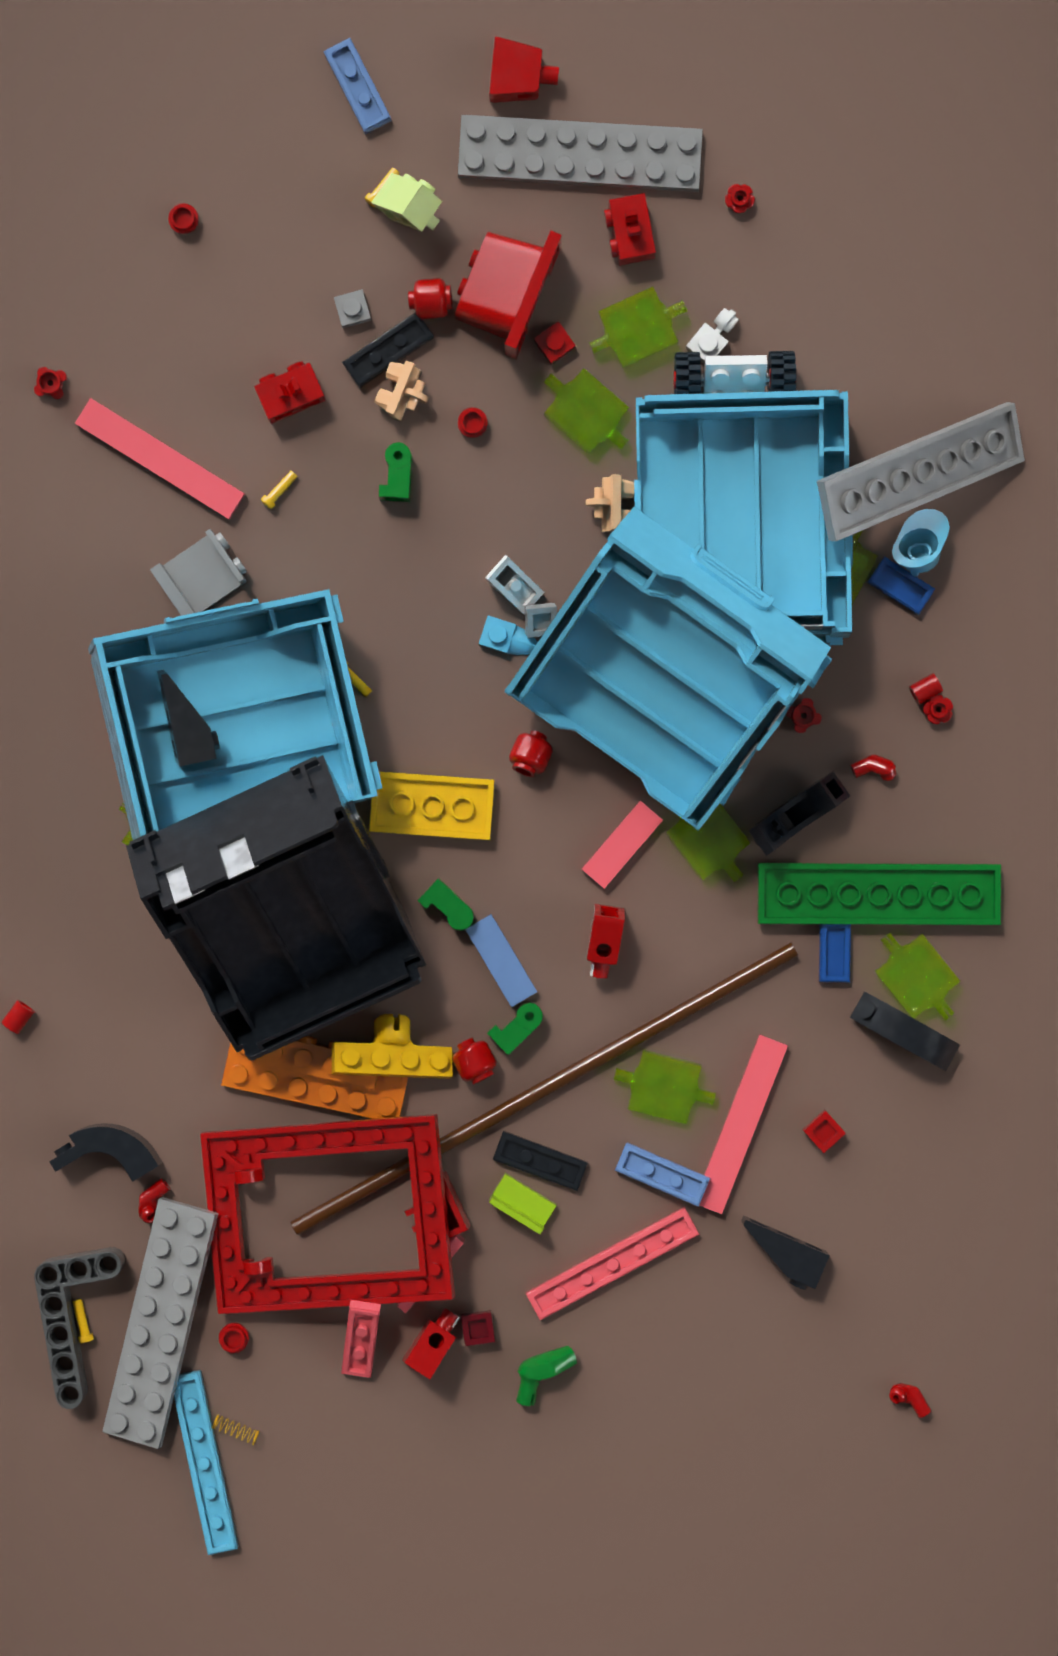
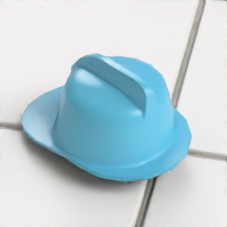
[892,509,950,577]

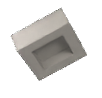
[334,289,371,328]
[525,603,557,638]

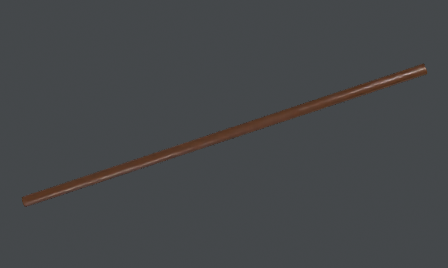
[290,942,798,1235]

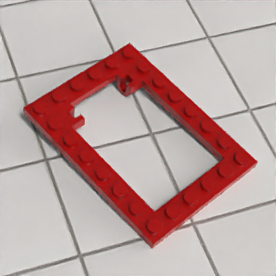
[200,1114,455,1314]

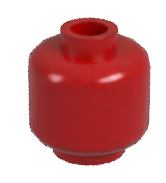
[408,278,453,319]
[509,730,553,777]
[452,1037,497,1085]

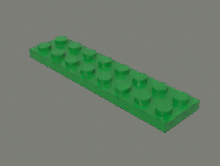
[757,863,1001,925]

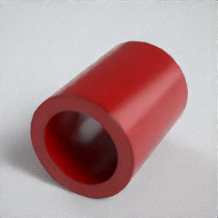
[909,673,943,705]
[1,1000,35,1034]

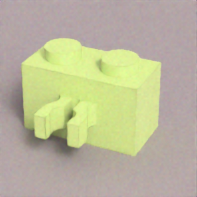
[371,173,442,232]

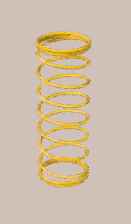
[212,1414,259,1446]

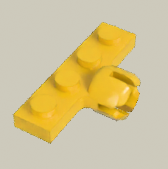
[332,1014,453,1079]

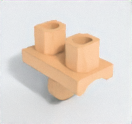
[375,361,429,421]
[585,474,634,533]

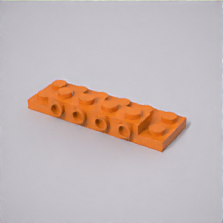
[221,1036,409,1119]

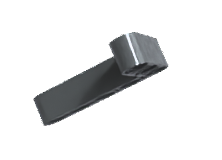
[34,1247,126,1409]

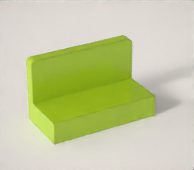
[489,1173,557,1235]

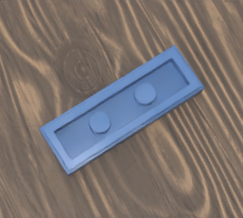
[323,38,392,134]
[465,914,537,1007]
[615,1142,710,1207]

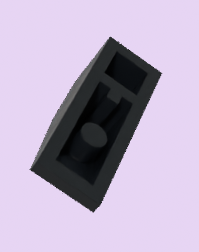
[157,670,220,767]
[741,1215,830,1290]

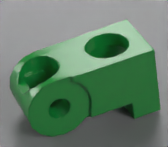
[379,442,412,502]
[417,878,474,930]
[487,1002,543,1055]

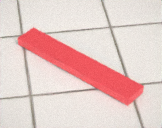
[75,398,245,520]
[699,1034,788,1214]
[526,1206,700,1320]

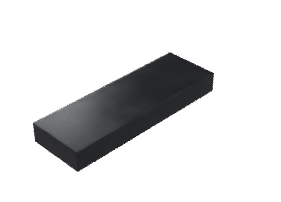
[342,312,434,388]
[493,1130,588,1191]

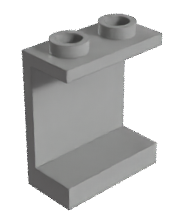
[150,529,247,616]

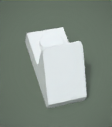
[485,555,545,615]

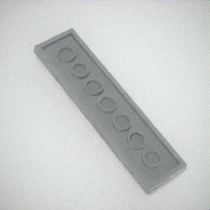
[458,115,703,192]
[817,402,1025,542]
[102,1197,219,1449]

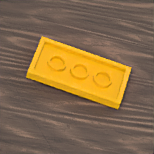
[369,772,494,840]

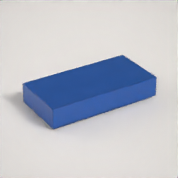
[867,556,935,615]
[819,924,851,982]

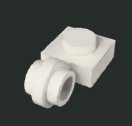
[686,308,739,363]

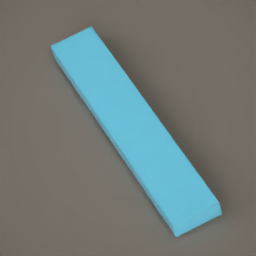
[174,1370,239,1555]

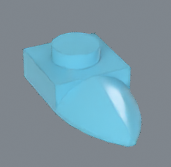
[479,615,538,655]

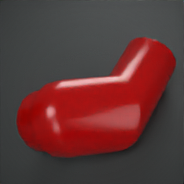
[850,754,897,781]
[138,1178,170,1223]
[889,1383,931,1418]

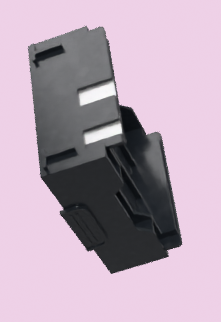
[126,755,426,1061]

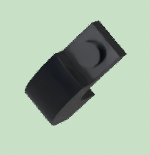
[749,771,850,856]
[850,991,960,1071]
[49,1123,163,1182]

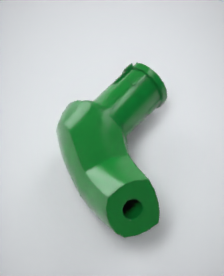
[516,1346,577,1406]

